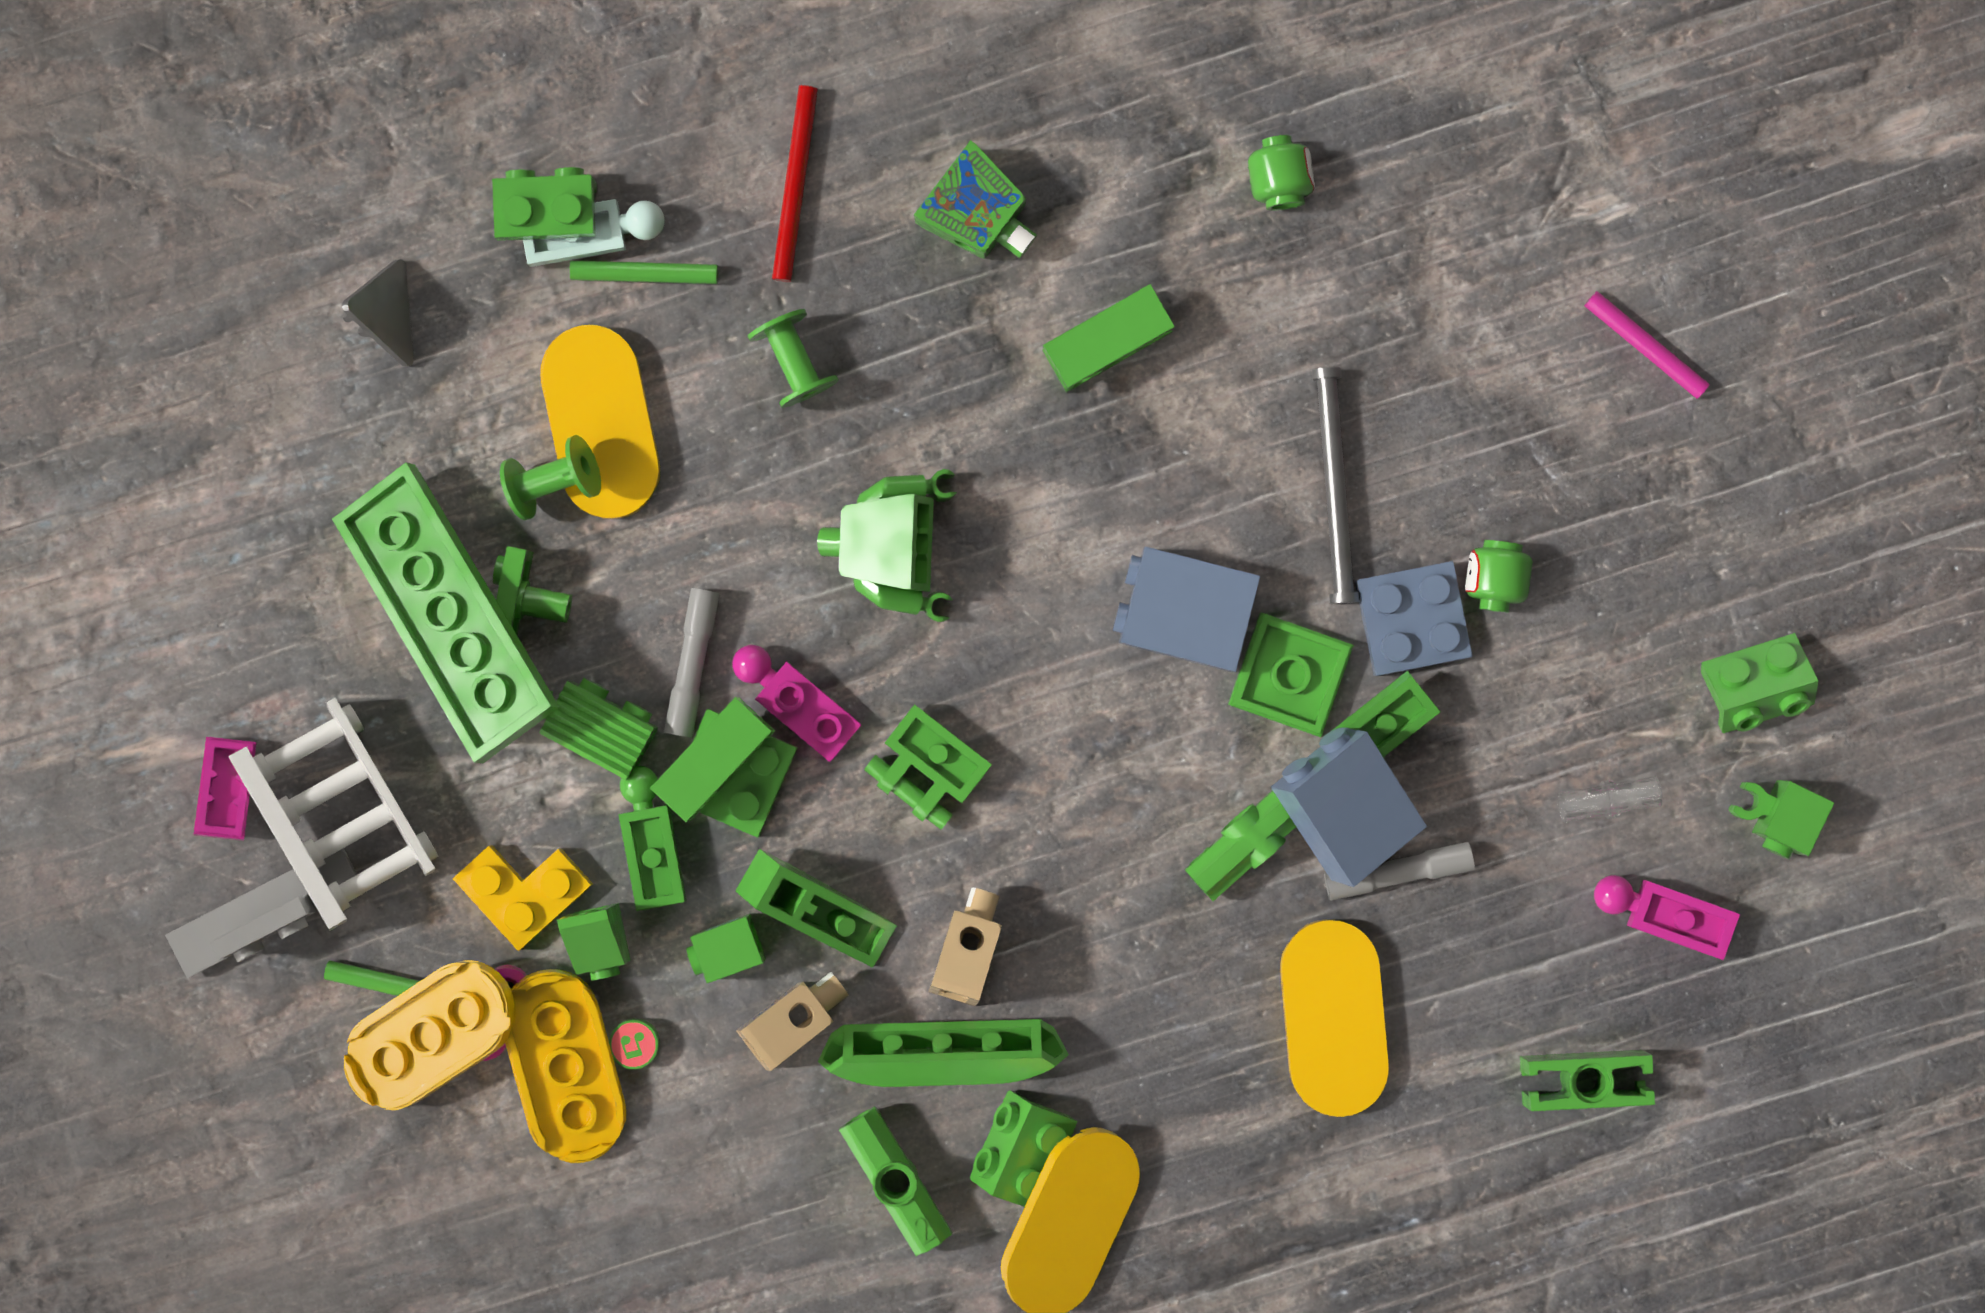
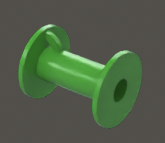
[747,309,839,408]
[500,435,601,520]

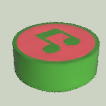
[609,1018,660,1069]

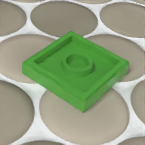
[1227,612,1353,737]

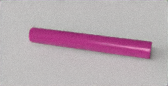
[1584,291,1710,399]

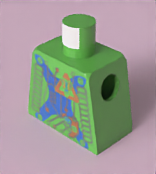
[914,140,1037,259]

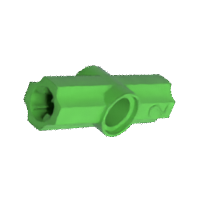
[1184,790,1296,901]
[839,1106,953,1256]

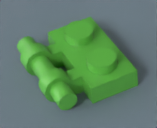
[864,704,992,830]

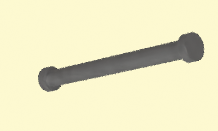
[1311,367,1360,604]

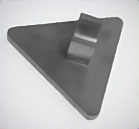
[342,259,414,367]

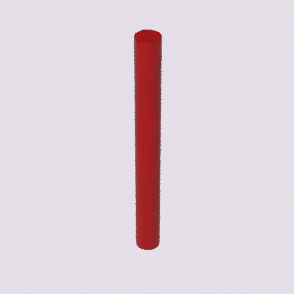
[772,85,818,282]

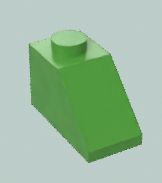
[557,903,631,980]

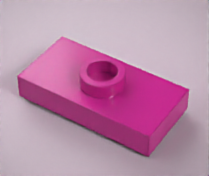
[193,737,257,841]

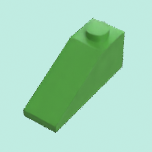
[735,849,897,968]

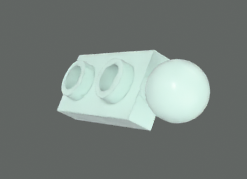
[523,199,665,267]

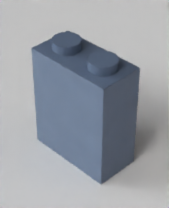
[1112,546,1260,672]
[1271,727,1427,887]

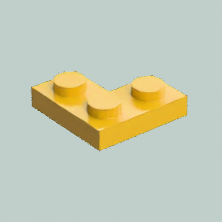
[452,845,593,951]

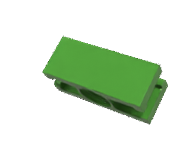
[1042,284,1175,393]
[650,697,775,822]
[1520,1050,1655,1111]

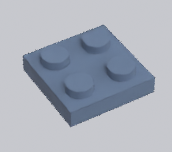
[1355,561,1472,676]

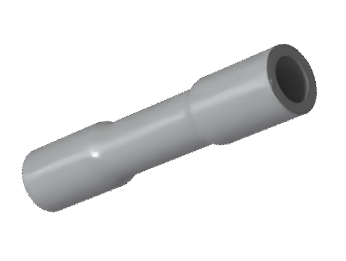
[664,588,720,738]
[1324,842,1475,901]

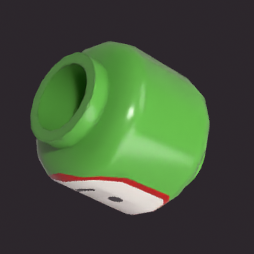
[1248,135,1315,211]
[1465,540,1533,613]

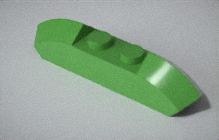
[818,1019,1069,1087]

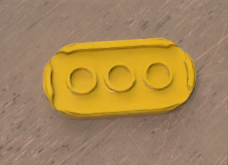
[540,325,660,519]
[1280,919,1389,1117]
[344,960,515,1110]
[505,969,626,1163]
[1001,1127,1140,1313]

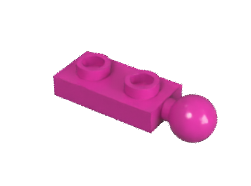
[732,645,861,762]
[1594,875,1740,960]

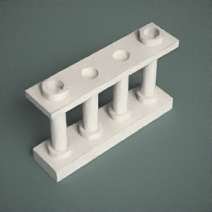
[229,697,438,931]

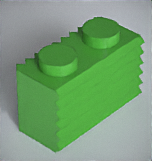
[539,677,659,780]

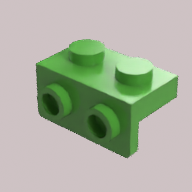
[492,167,597,241]
[1701,633,1818,733]
[970,1090,1078,1207]

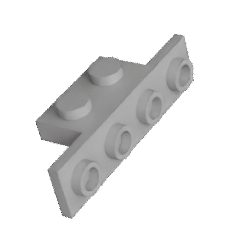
[165,848,357,979]

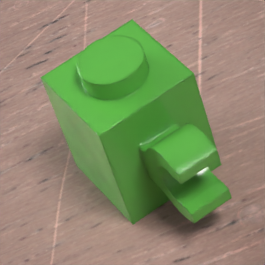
[1728,780,1834,860]

